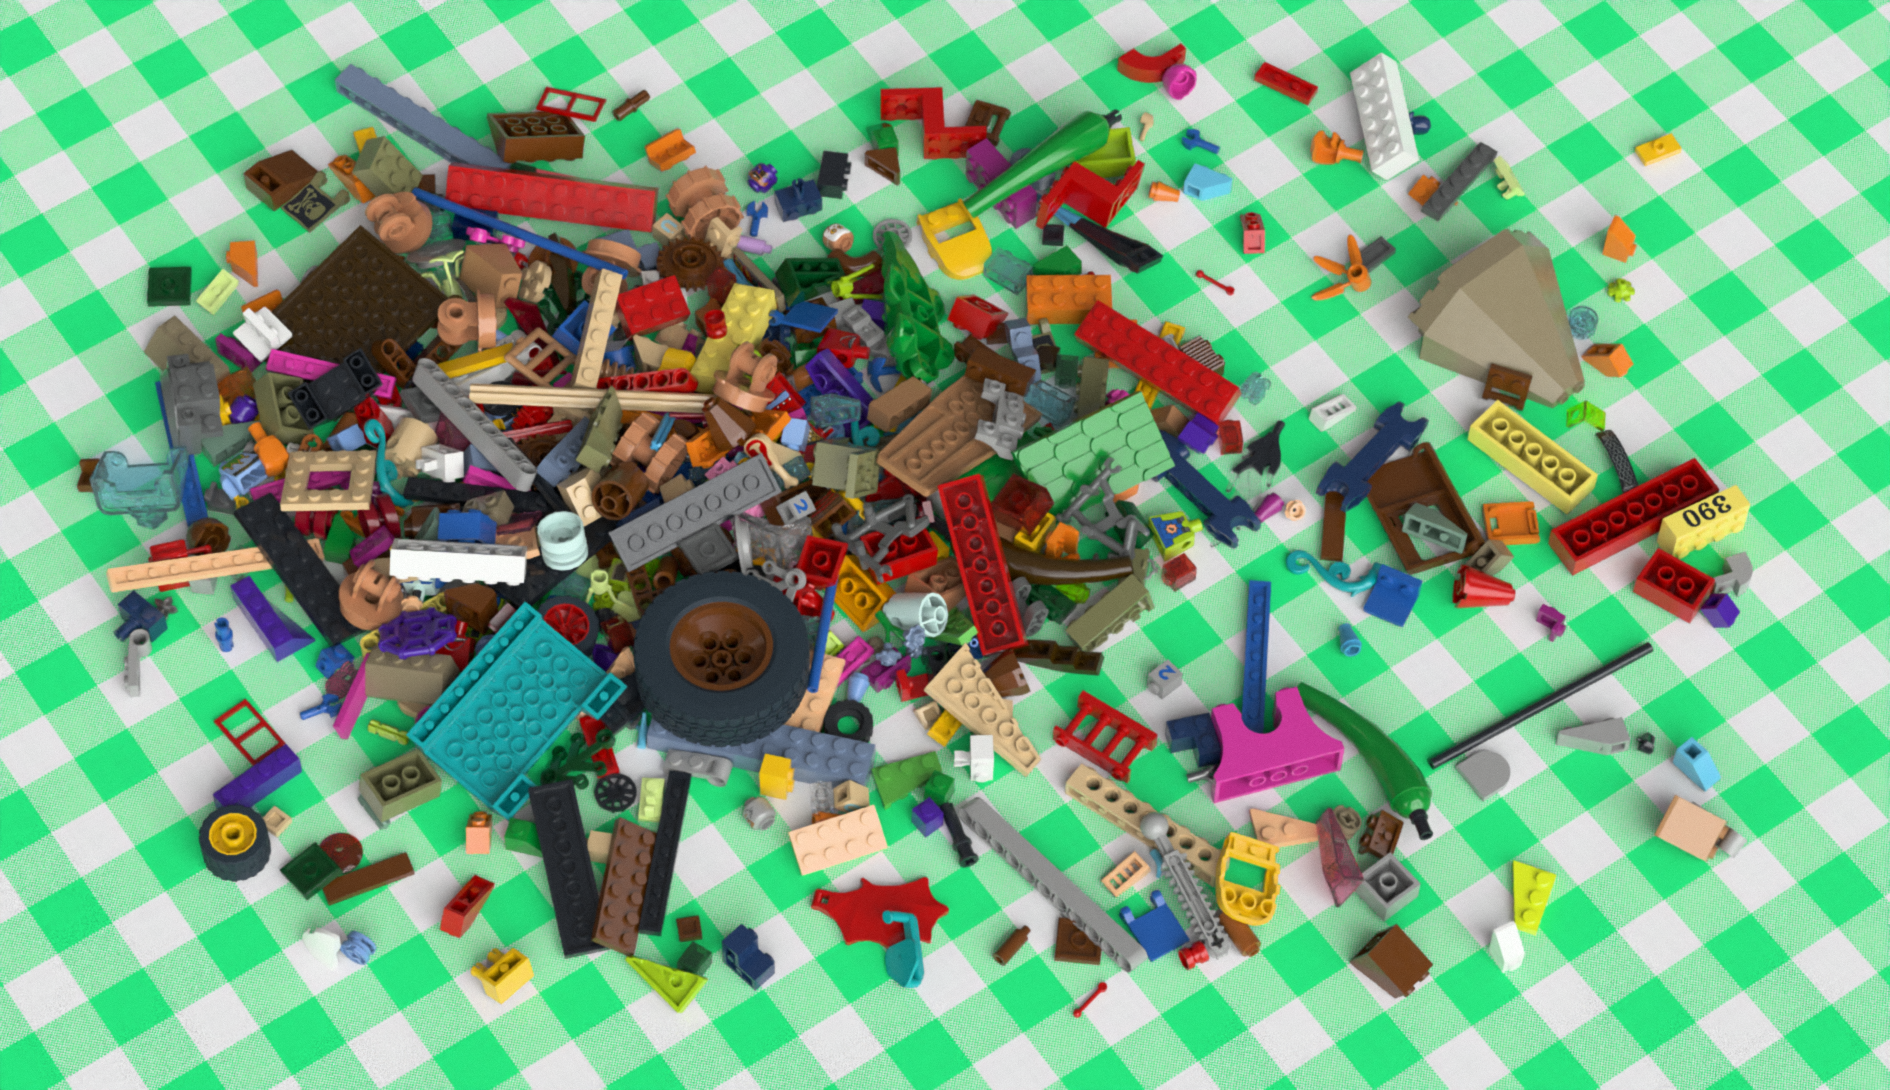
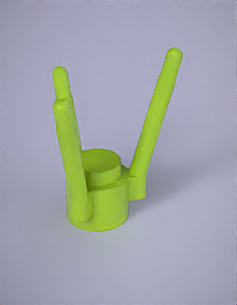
[831,264,883,300]

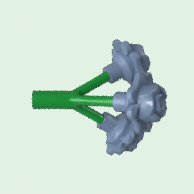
[875,610,926,667]

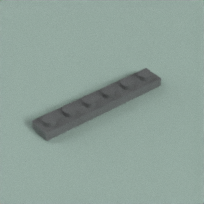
[1421,142,1498,222]

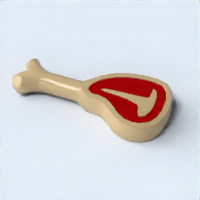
[744,433,798,489]

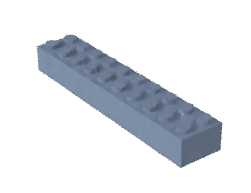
[647,717,876,789]

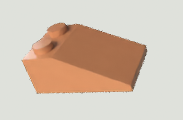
[904,556,966,612]

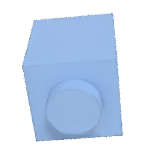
[781,418,810,452]

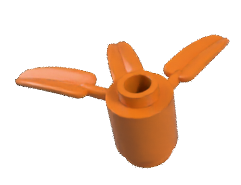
[1311,234,1372,301]

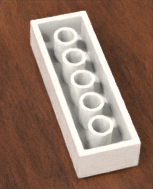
[1350,53,1419,180]
[390,538,527,585]

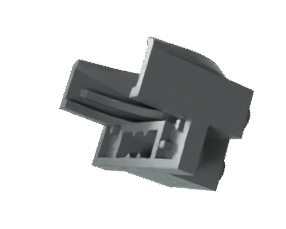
[160,354,223,456]

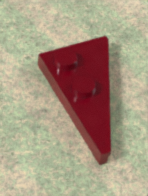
[504,297,560,367]

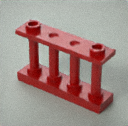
[1053,690,1158,784]

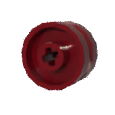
[295,488,338,540]
[357,492,401,539]

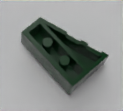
[775,258,845,307]

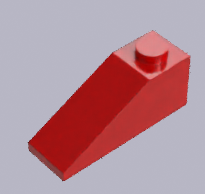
[440,875,495,938]

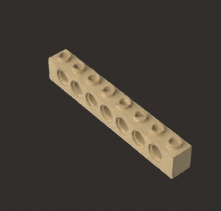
[1065,764,1230,888]

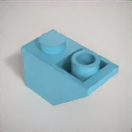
[1183,163,1233,201]
[1673,737,1721,792]

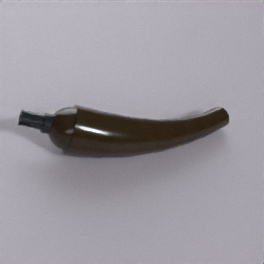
[929,516,1134,585]

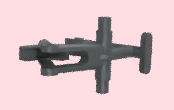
[1055,457,1150,560]
[832,494,930,583]

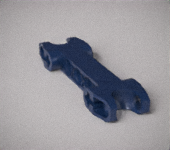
[1316,401,1429,513]
[1151,429,1261,549]

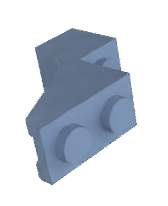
[595,229,660,271]
[1004,318,1043,397]

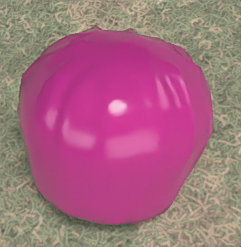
[1162,64,1197,100]

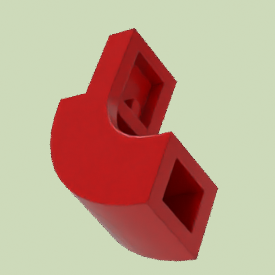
[1117,43,1186,83]

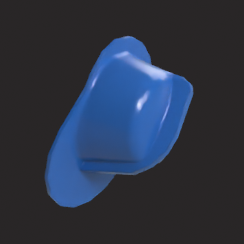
[602,345,636,371]

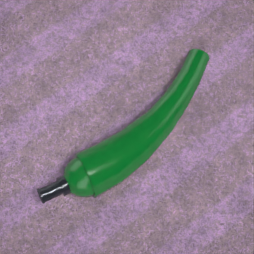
[963,109,1122,218]
[1297,682,1433,840]

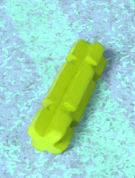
[368,719,410,745]

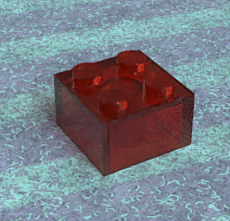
[991,474,1054,536]

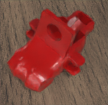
[865,468,923,512]
[772,575,835,623]

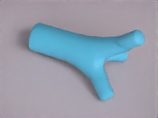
[636,712,650,749]
[1150,849,1163,878]

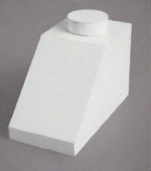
[1488,921,1525,973]

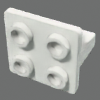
[233,307,292,362]

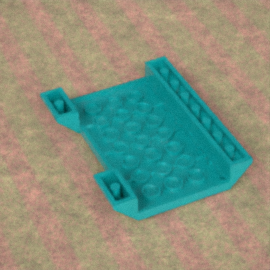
[406,602,627,821]

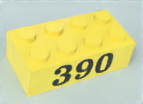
[1657,485,1750,559]

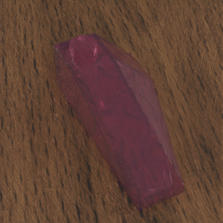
[1316,808,1364,907]

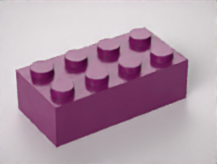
[965,138,1037,229]

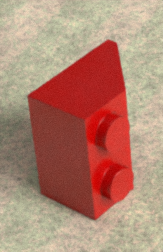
[947,294,1009,340]
[795,535,848,589]

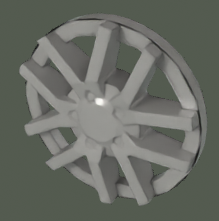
[873,219,912,251]

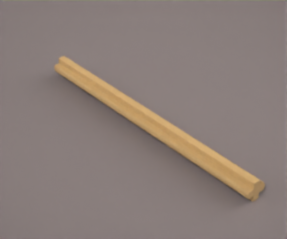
[469,383,718,413]

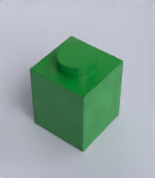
[924,770,955,807]

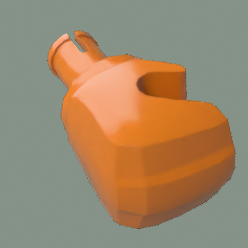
[1310,131,1364,165]
[248,422,289,477]

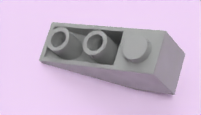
[1556,717,1630,755]

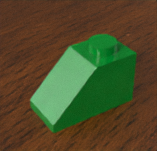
[866,122,899,156]
[1033,245,1082,275]
[793,342,817,369]
[323,514,357,564]
[504,817,543,858]

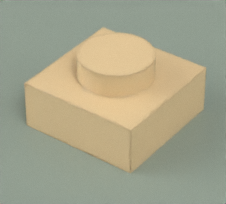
[262,806,292,837]

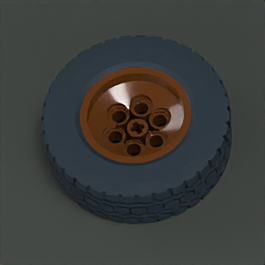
[634,571,810,747]

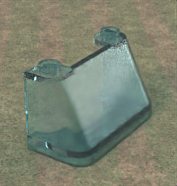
[89,446,189,515]

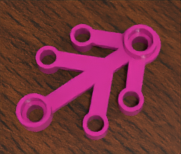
[466,227,526,253]

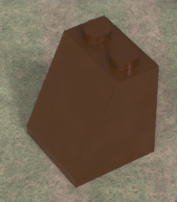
[1349,924,1433,999]

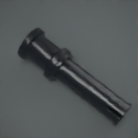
[940,802,979,868]

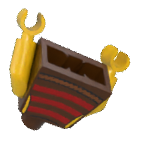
[807,488,865,539]

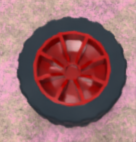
[536,595,599,658]

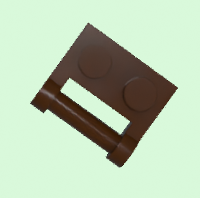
[965,100,1011,147]
[1482,363,1533,411]

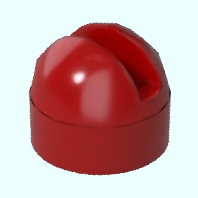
[514,252,528,270]

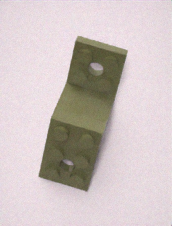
[811,437,882,499]

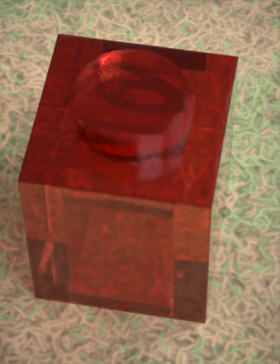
[706,266,737,303]
[1217,420,1243,455]
[1161,553,1197,592]
[600,614,634,653]

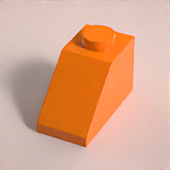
[1602,215,1637,263]
[226,240,258,287]
[1581,343,1633,378]

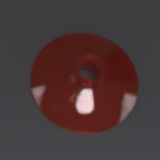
[319,833,363,874]

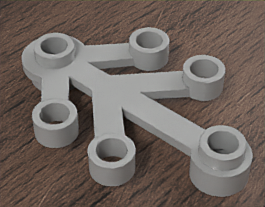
[745,561,806,602]

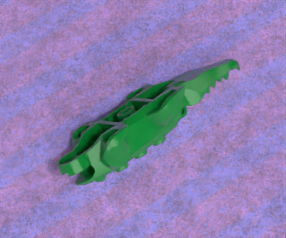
[881,231,955,384]

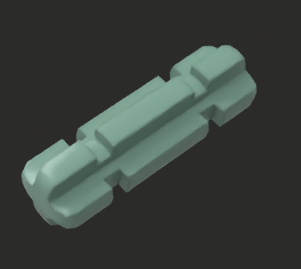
[358,794,391,830]

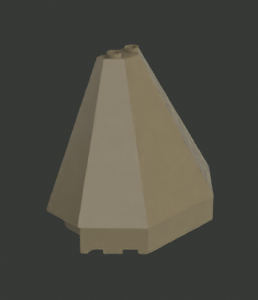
[1408,229,1585,409]

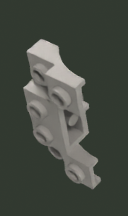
[975,378,1026,460]

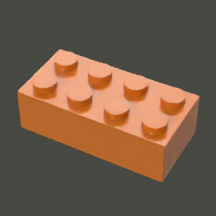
[1026,275,1112,325]

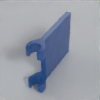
[769,297,838,333]
[1119,890,1190,962]

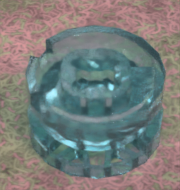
[1568,306,1598,340]
[1240,371,1271,406]

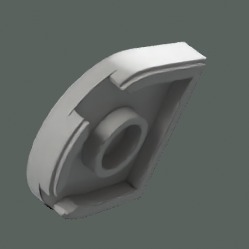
[1456,751,1510,802]

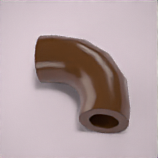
[827,248,883,278]

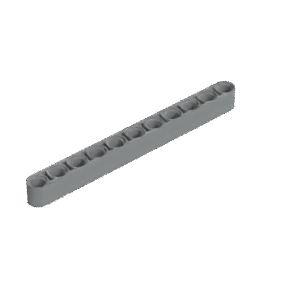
[958,797,1148,973]

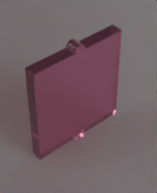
[496,511,542,536]

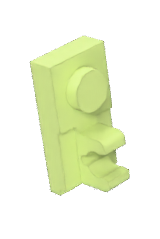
[1494,156,1525,200]
[196,269,239,315]
[638,777,665,822]

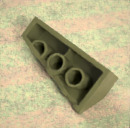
[1072,357,1109,422]
[576,386,623,473]
[1065,574,1155,652]

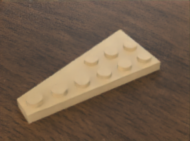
[924,643,1041,777]

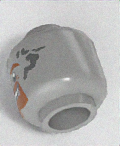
[742,797,776,831]

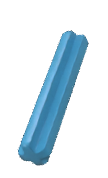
[650,413,675,452]

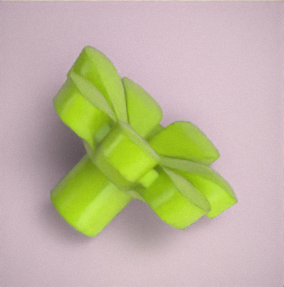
[1607,278,1635,303]
[592,591,618,611]

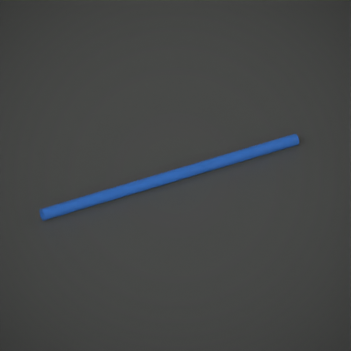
[412,187,628,280]
[807,520,849,693]

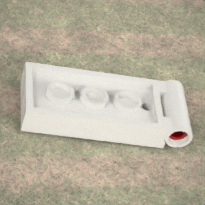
[451,330,542,397]

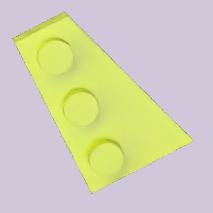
[1512,860,1556,935]

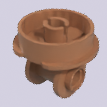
[365,192,432,254]
[582,239,642,296]
[437,289,497,352]
[712,341,777,412]
[339,559,404,631]

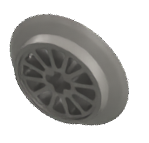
[407,239,466,268]
[735,514,753,575]

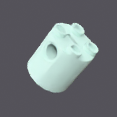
[883,592,948,637]

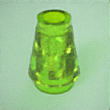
[1056,584,1090,604]

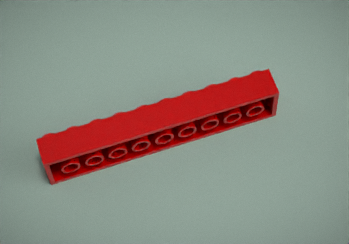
[446,162,659,233]

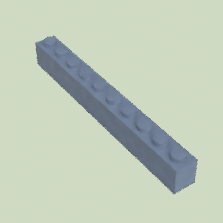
[335,64,511,169]

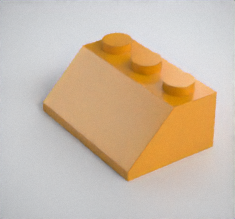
[823,555,897,632]

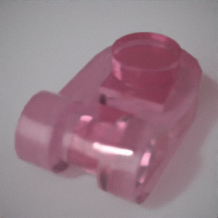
[325,661,358,699]

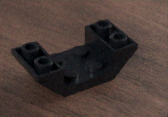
[288,348,384,430]

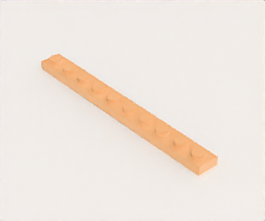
[106,539,324,593]

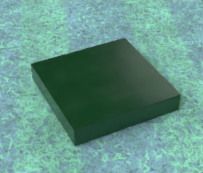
[147,267,192,307]
[280,842,343,900]

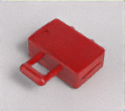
[148,539,213,592]

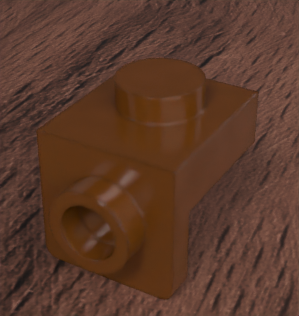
[77,458,106,492]

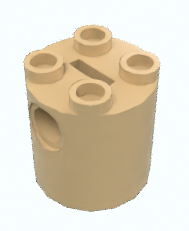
[385,417,438,479]

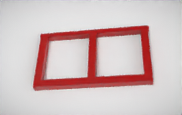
[536,87,607,122]
[214,699,286,766]

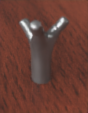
[1186,763,1219,783]

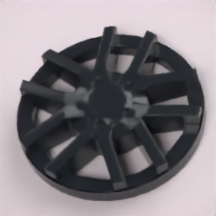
[594,773,637,813]

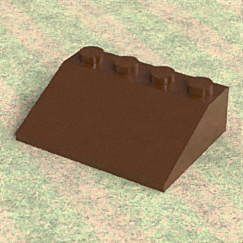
[487,111,585,163]

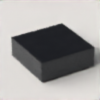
[1042,224,1064,246]

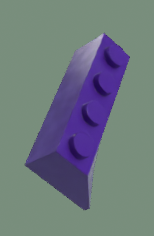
[805,349,874,438]
[230,575,315,662]

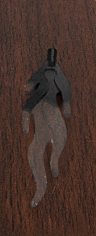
[1210,420,1285,547]

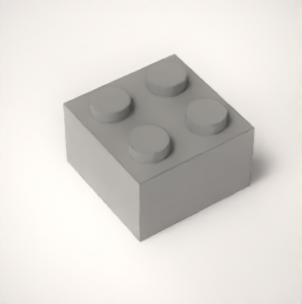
[1354,852,1421,921]

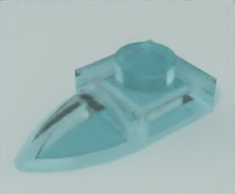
[127,506,168,530]

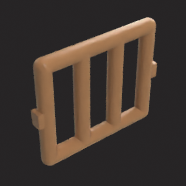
[504,327,577,388]

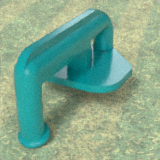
[882,910,924,988]

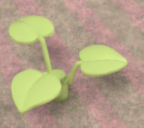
[419,250,464,297]
[576,555,649,623]

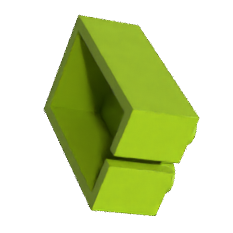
[1070,127,1136,178]

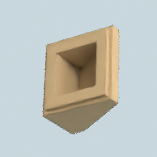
[913,700,942,730]

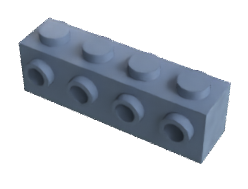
[536,416,589,488]

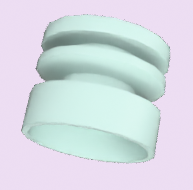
[538,511,588,570]

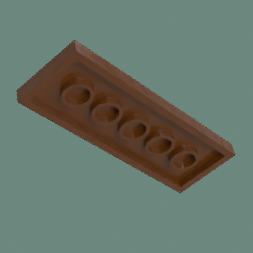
[591,817,657,956]

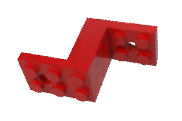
[880,87,987,160]
[1035,160,1145,229]

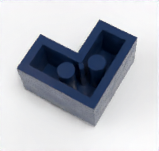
[1165,712,1221,768]
[722,924,775,991]

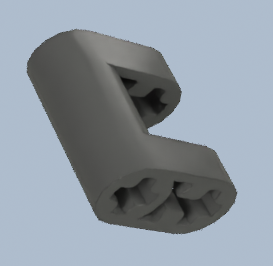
[1012,577,1049,637]

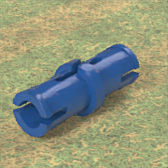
[214,617,234,652]

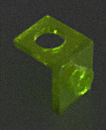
[1566,400,1606,431]

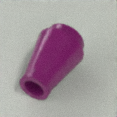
[1254,492,1284,523]

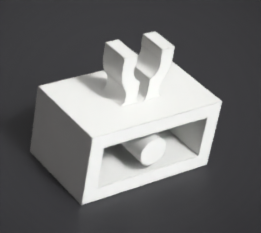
[416,444,464,482]
[954,735,994,782]

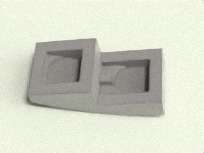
[841,305,885,347]

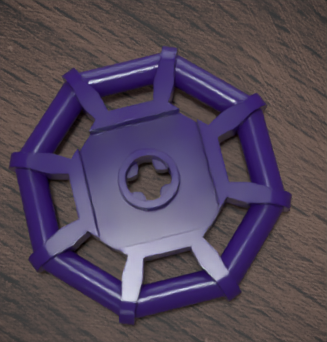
[378,607,457,660]

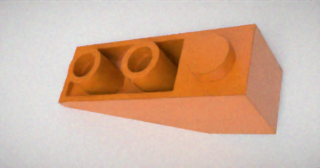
[328,155,376,204]

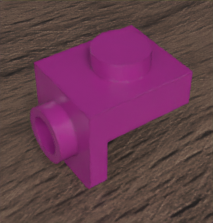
[1536,604,1567,642]

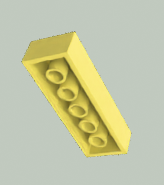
[691,283,777,394]
[1468,400,1598,515]

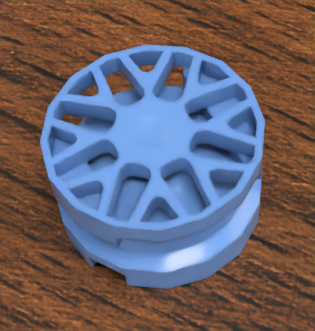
[340,931,377,965]

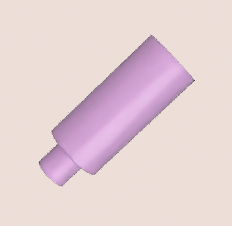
[737,235,772,255]

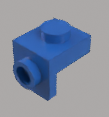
[315,644,355,679]

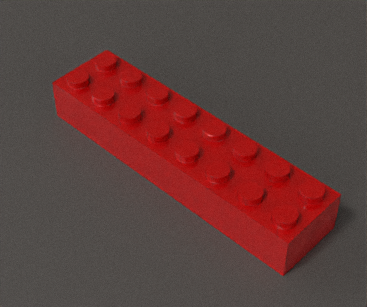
[1074,300,1242,427]
[1548,458,1720,576]
[937,474,1028,657]

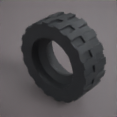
[824,700,873,743]

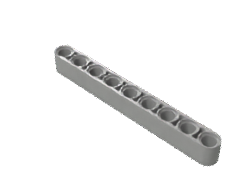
[412,358,537,492]

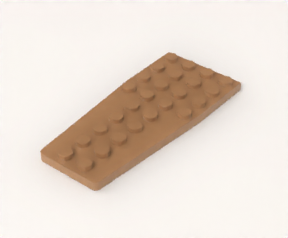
[876,375,1043,497]

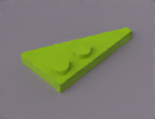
[625,955,708,1013]

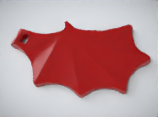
[811,877,949,949]

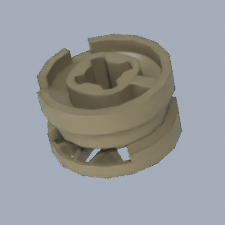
[1325,805,1362,841]

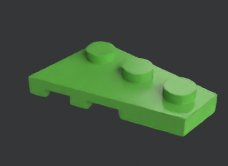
[927,606,978,645]
[871,751,942,810]

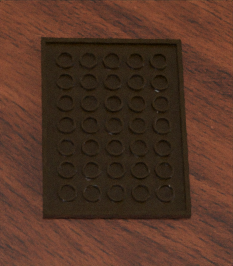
[263,225,449,422]

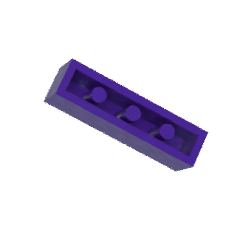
[213,744,302,809]

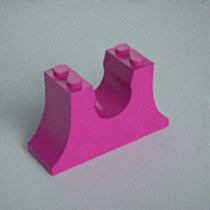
[1211,687,1345,803]

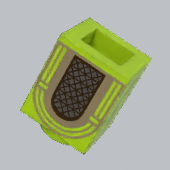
[608,558,635,593]

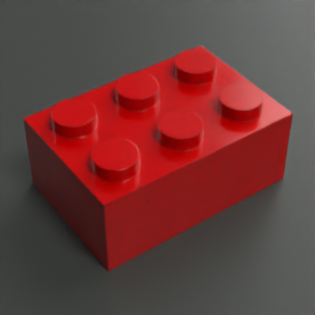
[615,275,691,341]
[859,517,938,585]
[1633,548,1715,624]

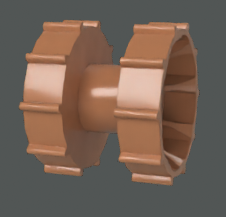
[665,166,744,243]
[609,412,688,494]

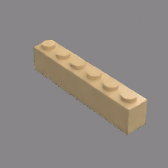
[569,268,623,389]

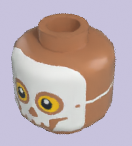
[823,223,854,253]

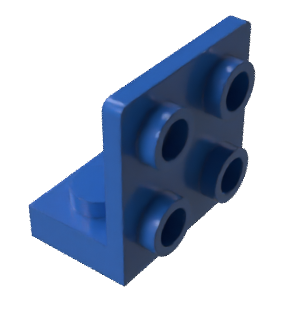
[1363,564,1422,627]

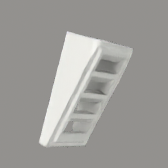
[1309,394,1357,432]

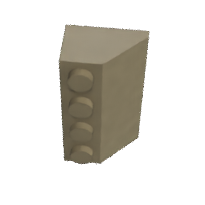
[144,315,231,391]
[365,645,460,706]

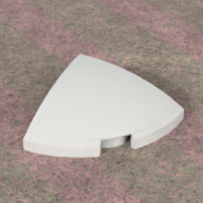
[302,928,341,971]

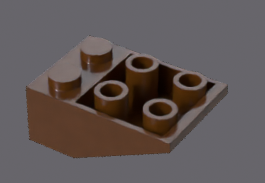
[243,150,318,211]

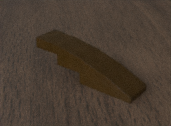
[548,233,576,315]
[1013,639,1104,676]

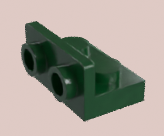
[1026,584,1077,625]

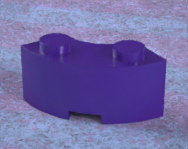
[1177,413,1219,455]

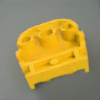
[916,198,993,280]
[1215,832,1281,926]

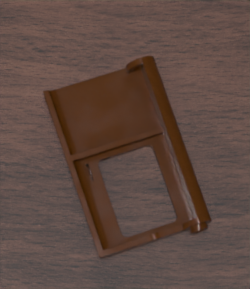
[1366,442,1485,574]

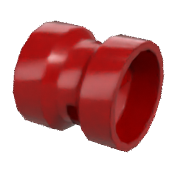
[704,309,728,339]
[1178,940,1209,970]

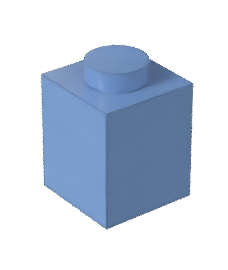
[327,424,366,451]

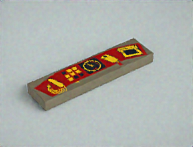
[732,248,786,313]

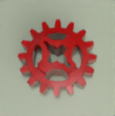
[511,405,553,430]

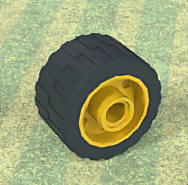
[199,805,271,882]

